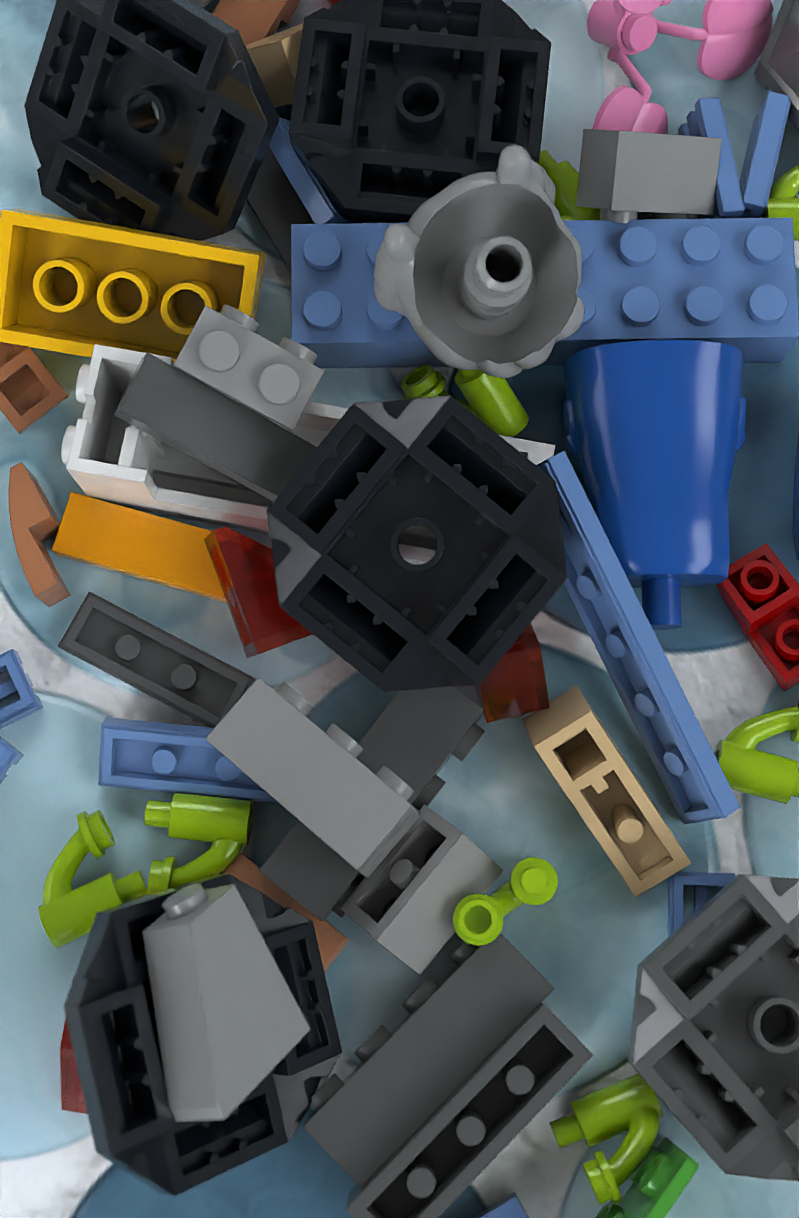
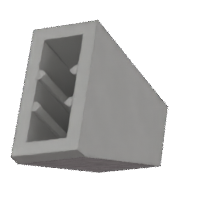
[143,884,310,1122]

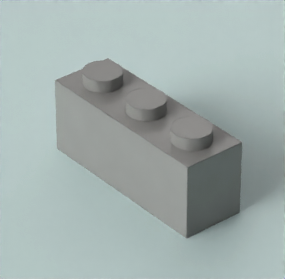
[206,677,420,878]

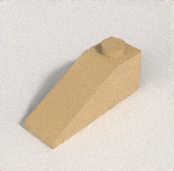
[522,685,692,897]

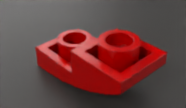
[716,543,799,691]

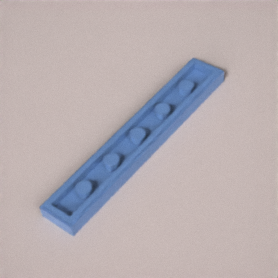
[536,451,740,824]

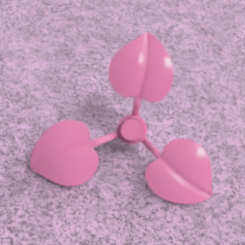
[587,0,773,134]

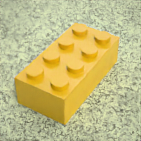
[0,209,266,363]

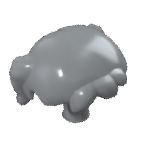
[373,145,585,378]

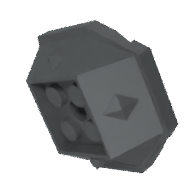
[628,874,799,1181]

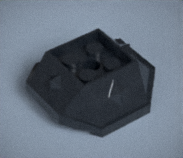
[24,0,280,241]
[289,0,551,223]
[266,396,568,692]
[64,874,342,1196]

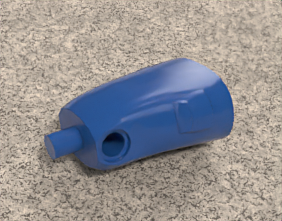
[562,340,747,630]

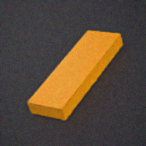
[52,492,252,605]

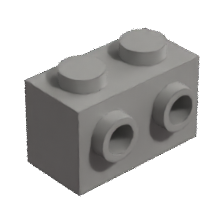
[576,129,722,223]
[174,304,324,433]
[340,804,504,975]

